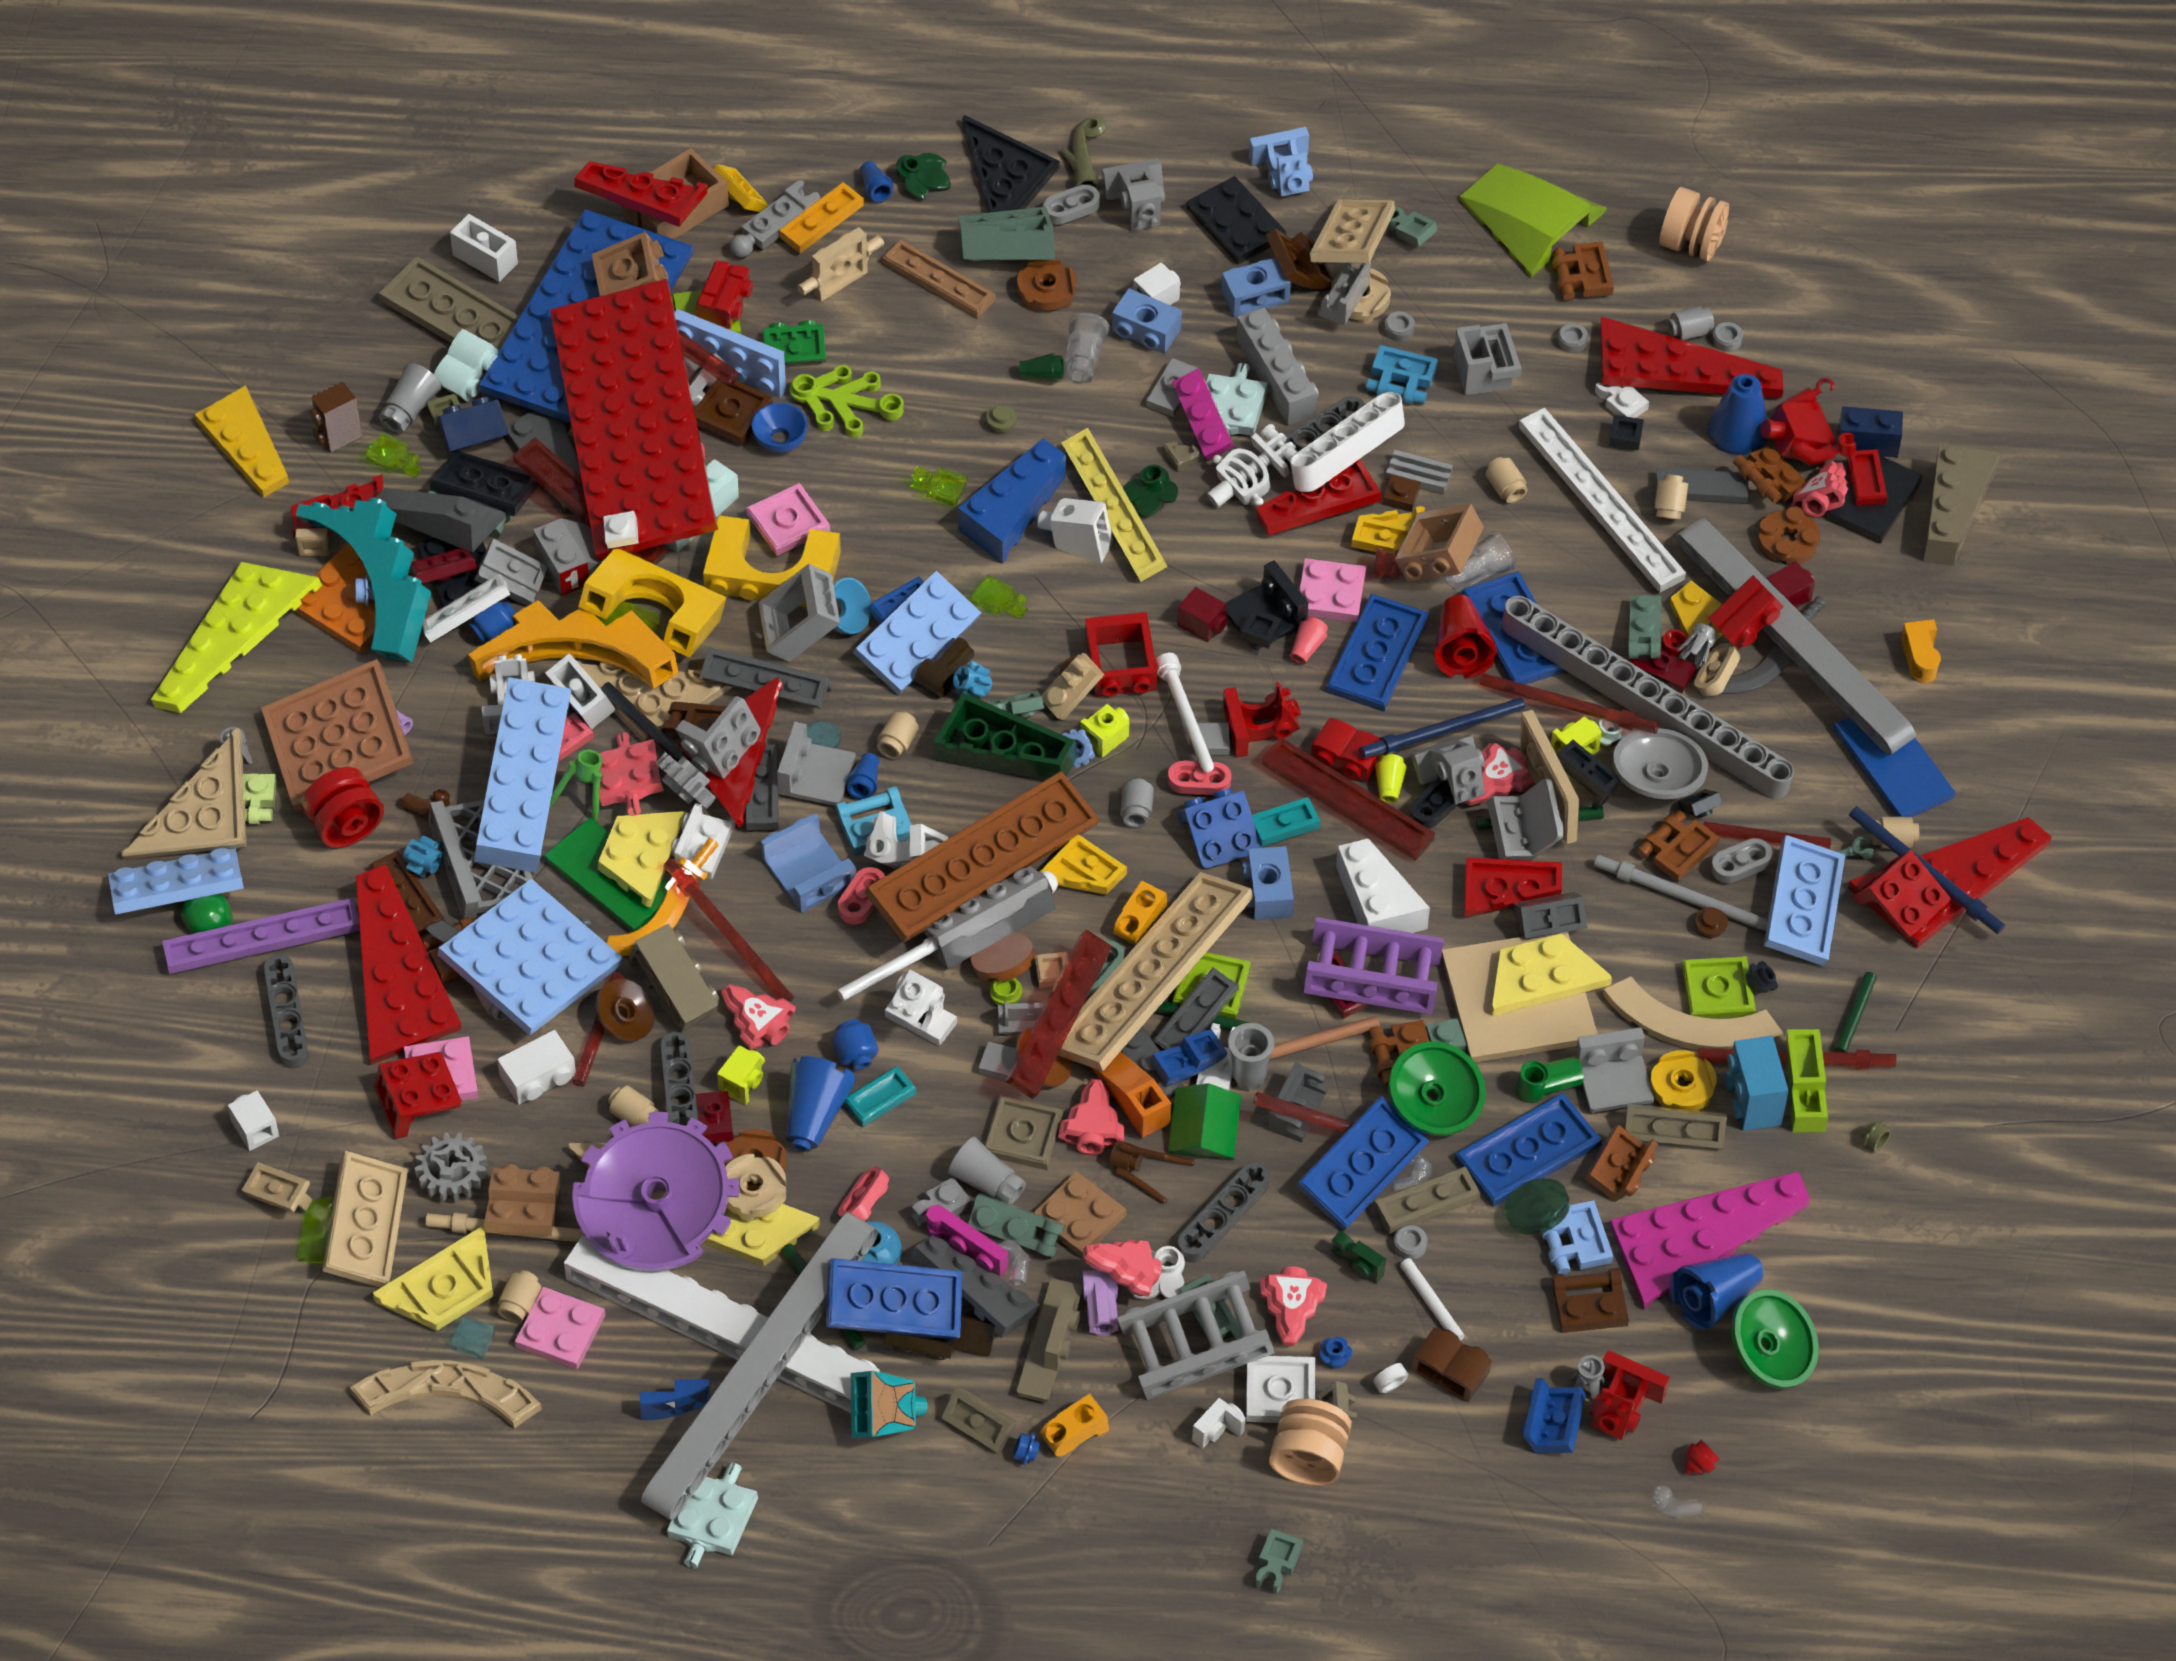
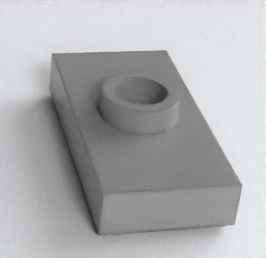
[1146,358,1197,417]

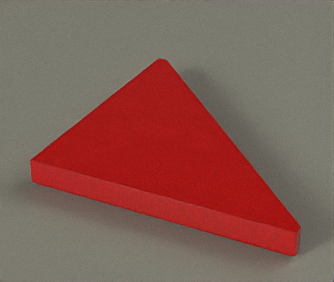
[678,676,783,827]

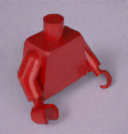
[1760,378,1856,466]

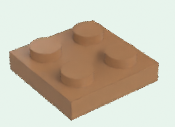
[1034,1171,1127,1259]

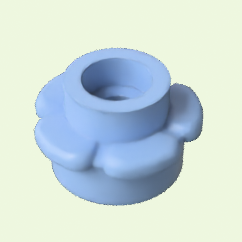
[355,575,375,606]

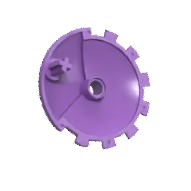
[572,1112,740,1271]

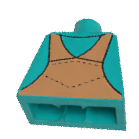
[851,1371,928,1438]

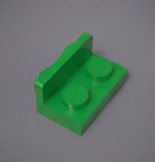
[763,320,826,365]

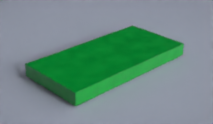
[544,817,669,932]

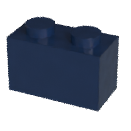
[437,396,509,454]
[1837,406,1903,458]

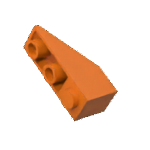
[1091,1051,1171,1138]

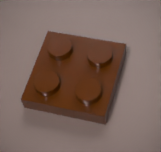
[694,374,773,445]

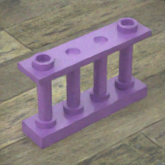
[1303,917,1444,1014]

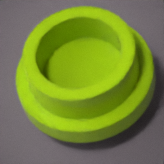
[990,978,1022,1005]

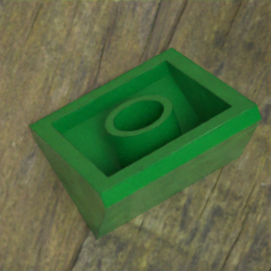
[1168,1083,1241,1160]

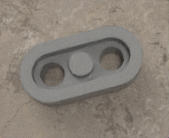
[1043,185,1100,224]
[1711,838,1772,883]

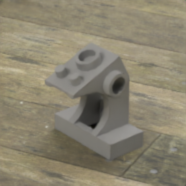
[1102,158,1165,231]
[1411,734,1485,804]

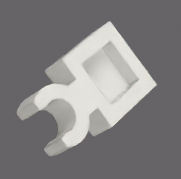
[1595,382,1649,418]

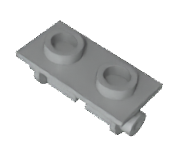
[998,1000,1064,1034]

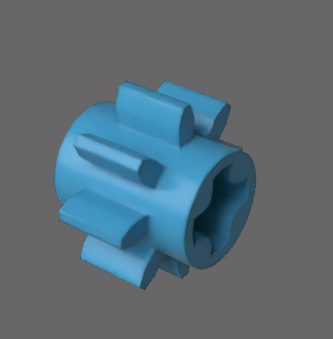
[953,661,992,698]
[403,835,443,878]

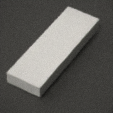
[422,574,510,643]

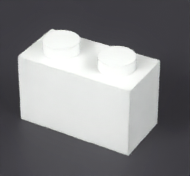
[450,214,518,282]
[545,653,616,730]
[497,1030,576,1105]

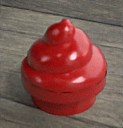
[1684,1439,1720,1474]

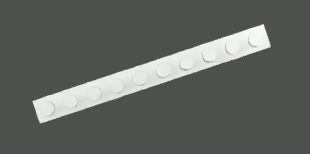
[564,1234,880,1413]

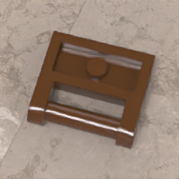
[1552,1268,1629,1333]

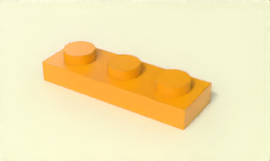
[779,182,864,254]

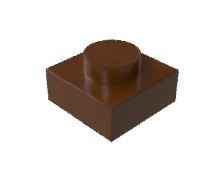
[1383,474,1421,512]

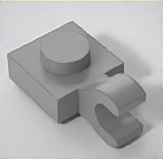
[911,1177,972,1227]

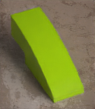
[1786,1029,1828,1133]

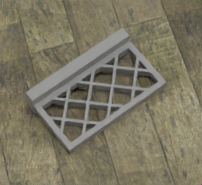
[428,800,533,919]

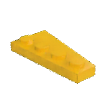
[195,385,289,498]

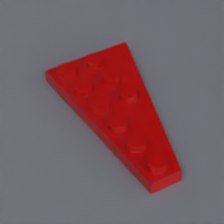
[1599,316,1784,398]
[1848,817,2052,948]
[356,864,462,1065]

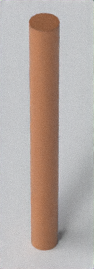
[1269,1016,1380,1060]

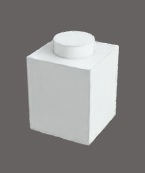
[1133,262,1181,305]
[228,1090,279,1151]

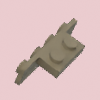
[1017,1278,1083,1403]

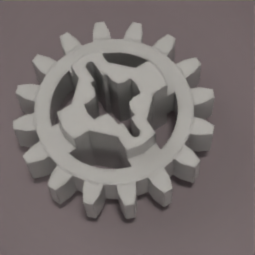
[656,752,717,809]
[415,1132,488,1202]

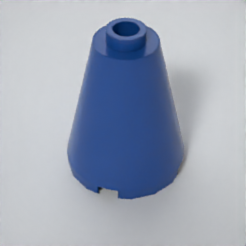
[1708,374,1768,455]
[786,1056,855,1152]
[1669,1253,1763,1330]

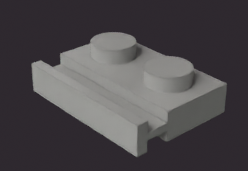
[474,538,548,606]

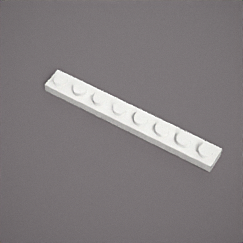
[1519,408,1686,593]

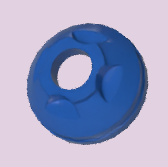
[752,403,807,452]

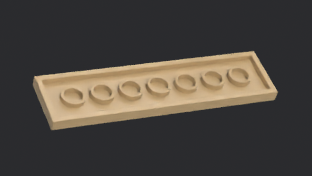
[1049,872,1254,1071]

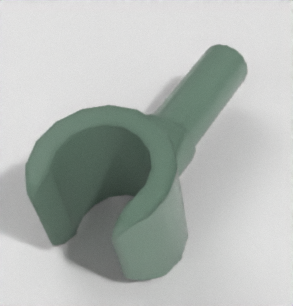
[1835,836,1875,860]

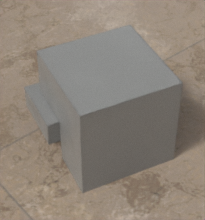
[1453,323,1522,396]

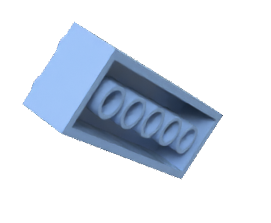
[474,677,571,873]

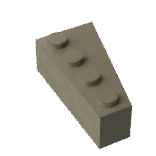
[1923,443,2000,566]

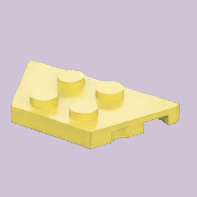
[598,811,687,908]
[1491,934,1612,1016]
[703,1204,820,1267]
[373,1226,493,1331]

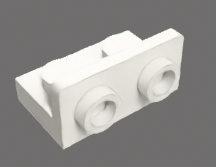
[671,803,733,880]

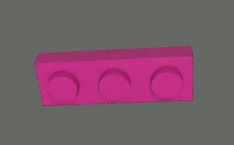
[1172,368,1235,460]

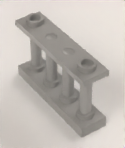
[1117,1270,1275,1401]

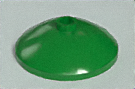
[1388,1041,1486,1136]
[1731,1289,1819,1389]

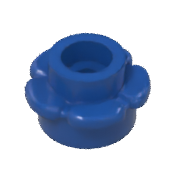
[1319,1336,1352,1369]
[1012,1433,1040,1465]

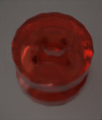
[1374,548,1400,580]

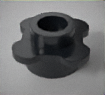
[1746,961,1778,994]

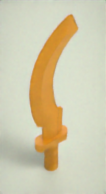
[606,837,719,957]

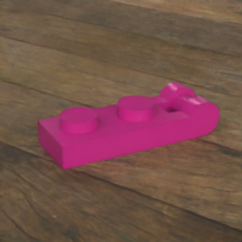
[926,1205,1008,1277]

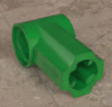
[1516,1056,1584,1103]

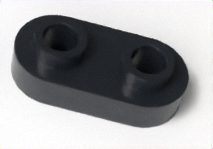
[1410,777,1460,828]

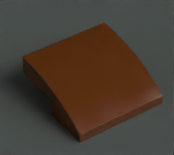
[1266,228,1334,290]

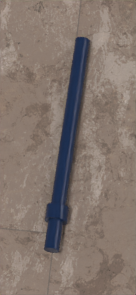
[1359,698,1525,759]
[1849,806,2005,935]

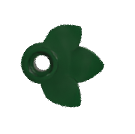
[895,153,951,200]
[1123,464,1178,518]

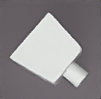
[1038,498,1113,564]

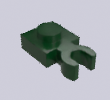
[1331,1231,1386,1284]

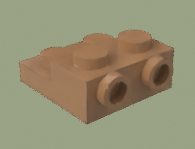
[592,232,668,296]
[484,1164,560,1236]

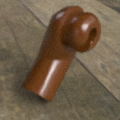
[402,789,450,817]

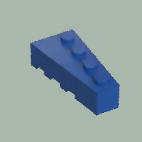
[958,438,1066,564]

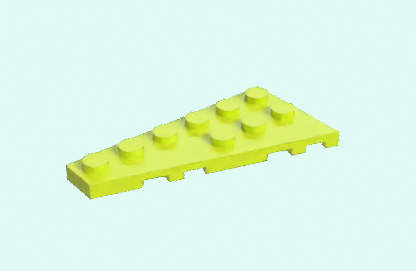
[151,562,323,713]

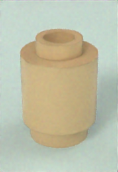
[1485,457,1528,503]
[1654,474,1688,520]
[877,712,919,759]
[1871,817,1919,849]
[608,1085,659,1127]
[498,1270,542,1323]

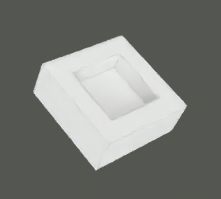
[604,511,639,549]

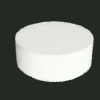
[1373,1363,1408,1393]

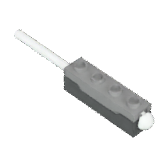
[837,866,1058,1001]

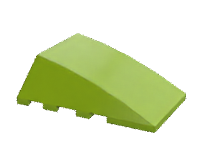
[1459,163,1607,278]

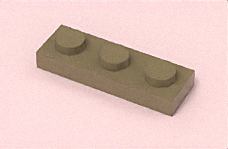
[1625,1104,1727,1149]
[1375,1166,1480,1234]

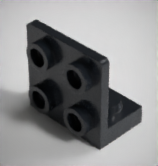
[1225,560,1309,650]

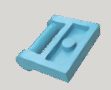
[835,786,912,855]

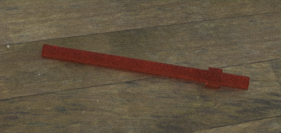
[1480,673,1659,734]
[663,858,794,1002]
[1698,1048,1896,1069]

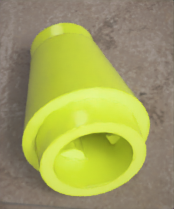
[1375,754,1407,804]

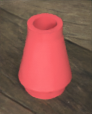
[1289,616,1328,664]

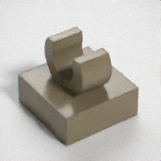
[1317,1381,1357,1421]

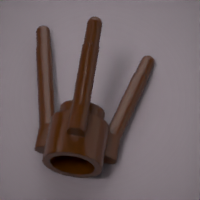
[1110,1140,1195,1204]

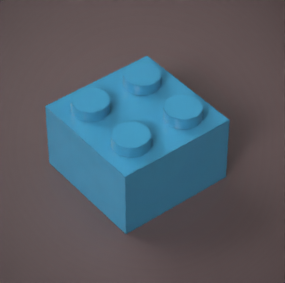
[1724,1035,1789,1131]

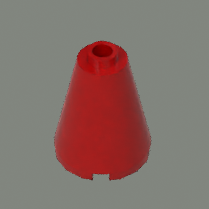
[1434,595,1497,679]

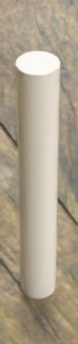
[1400,1258,1465,1341]

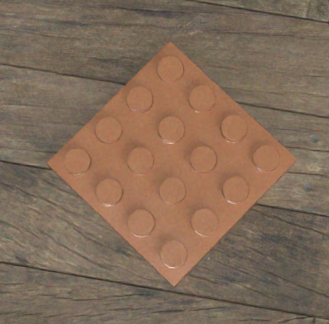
[261,659,414,812]

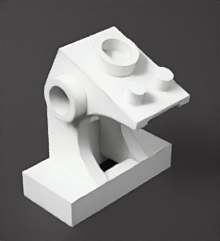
[482,654,535,735]
[864,811,948,869]
[885,970,957,1047]

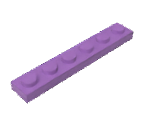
[162,898,360,974]

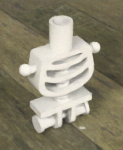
[1207,424,1297,508]

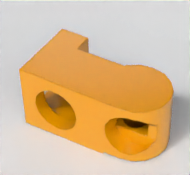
[1901,619,1941,683]
[1113,880,1167,946]
[1040,1393,1109,1457]

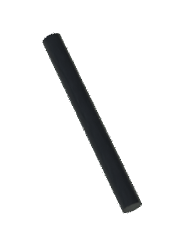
[601,682,692,763]

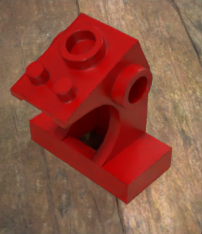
[1223,682,1301,758]
[1589,1350,1670,1440]

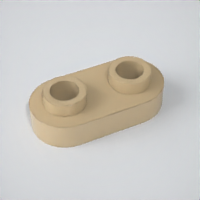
[1694,643,1740,696]

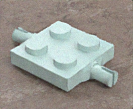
[1206,363,1268,436]
[667,1462,758,1569]

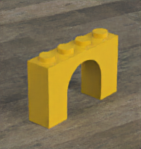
[703,515,841,609]
[578,548,727,658]

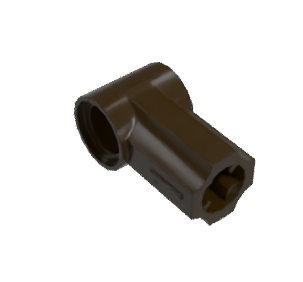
[914,637,974,697]

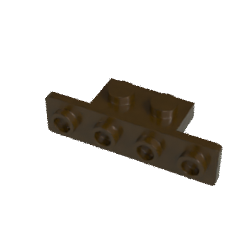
[885,1315,995,1360]

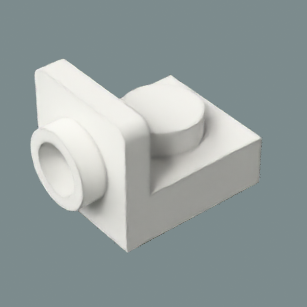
[1192,1398,1246,1449]

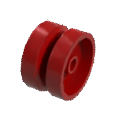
[301,767,385,848]

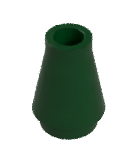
[1019,353,1064,383]

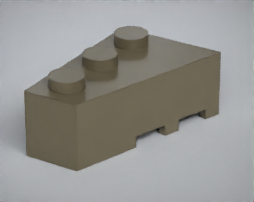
[628,923,719,1033]

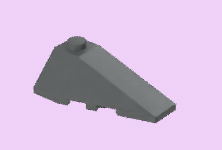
[375,488,506,553]

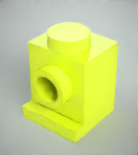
[1080,704,1129,758]
[1551,716,1602,755]
[717,1045,765,1106]

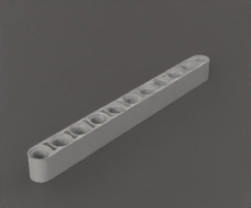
[1676,517,1916,756]
[1502,596,1794,799]
[641,1212,878,1520]

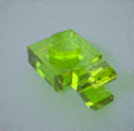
[365,433,423,478]
[911,466,968,507]
[971,575,1028,619]

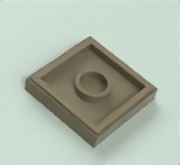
[984,1095,1064,1170]

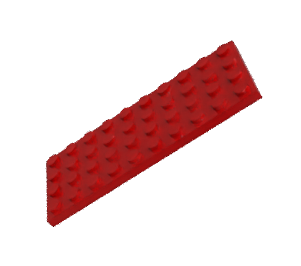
[550,279,718,561]

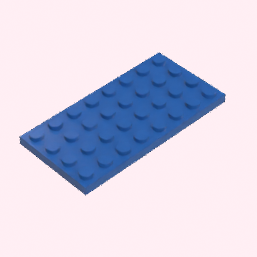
[479,209,693,423]

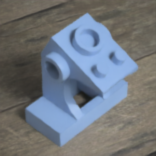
[1249,127,1313,197]

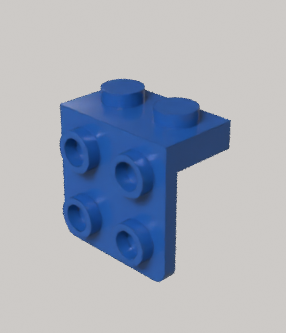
[1176,788,1261,869]

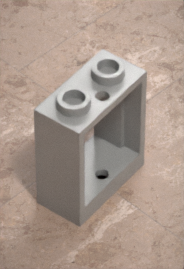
[758,564,840,662]

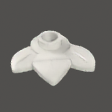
[1133,1246,1185,1300]

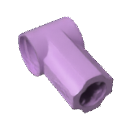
[1082,1270,1118,1336]

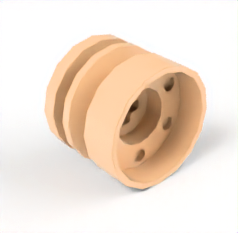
[1659,187,1729,261]
[1269,1399,1352,1486]

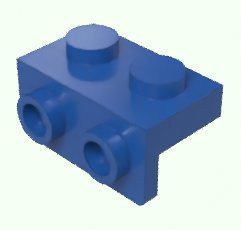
[1522,1378,1586,1454]

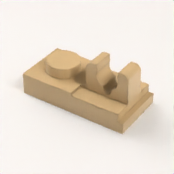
[1041,653,1105,720]
[241,1162,312,1213]

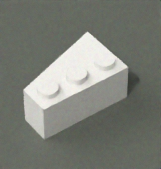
[1336,839,1430,933]

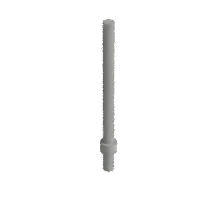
[1594,854,1768,932]

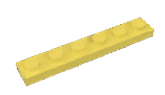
[1061,428,1168,582]

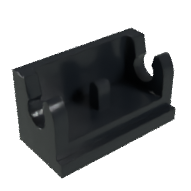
[1556,739,1621,810]

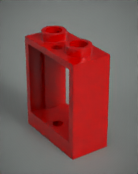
[1085,612,1157,697]

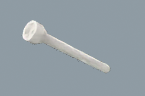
[1155,653,1214,773]

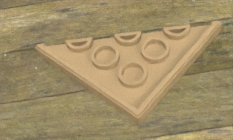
[577,661,734,742]
[122,728,246,860]

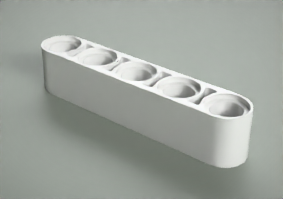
[1290,392,1405,492]

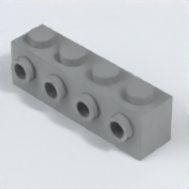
[1236,307,1319,426]

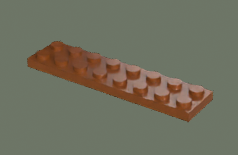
[865,771,1100,943]

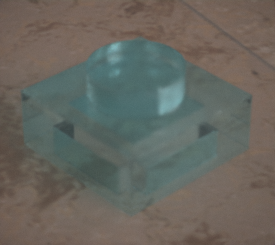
[450,1316,496,1360]

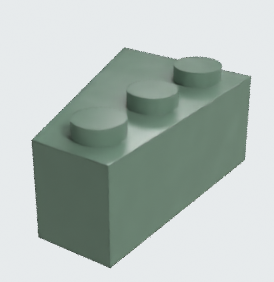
[958,207,1055,262]

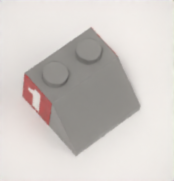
[533,518,604,596]

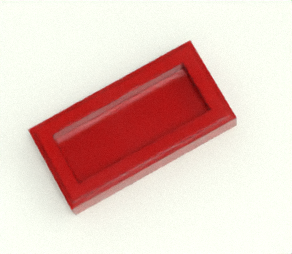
[1846,449,1887,506]

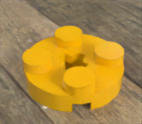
[1650,1050,1717,1111]

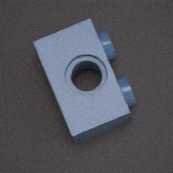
[1221,258,1291,318]
[1112,288,1182,354]
[1242,846,1294,920]

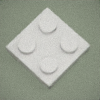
[1246,1356,1315,1423]

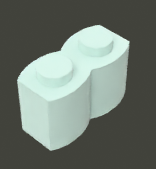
[434,329,499,402]

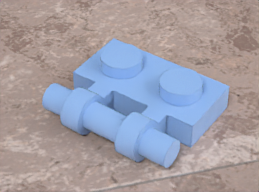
[1539,1200,1613,1275]

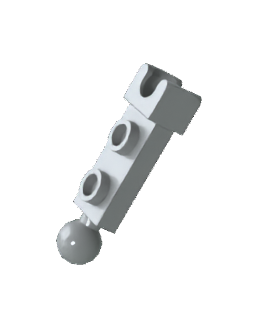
[729,180,821,258]

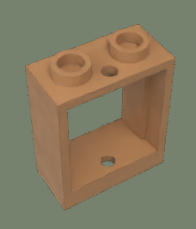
[1395,503,1484,583]

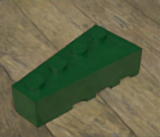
[933,692,1077,780]

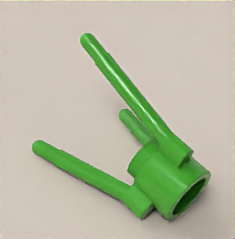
[549,749,603,822]

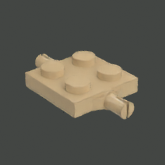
[797,227,884,302]

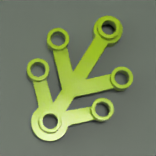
[790,365,904,438]

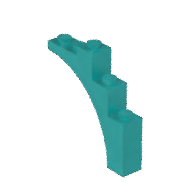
[296,498,431,663]

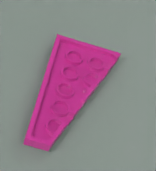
[1610,1171,1810,1310]

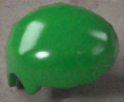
[181,893,233,934]

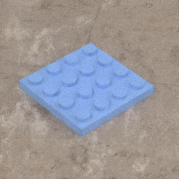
[438,879,623,1036]

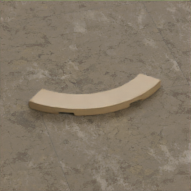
[1603,976,1784,1053]
[350,1360,542,1428]

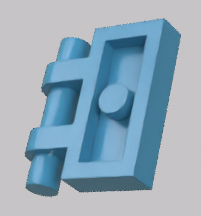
[1366,345,1438,404]

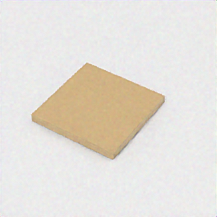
[1441,932,1598,1063]

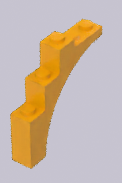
[468,600,679,689]

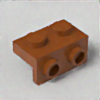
[1584,1125,1658,1202]

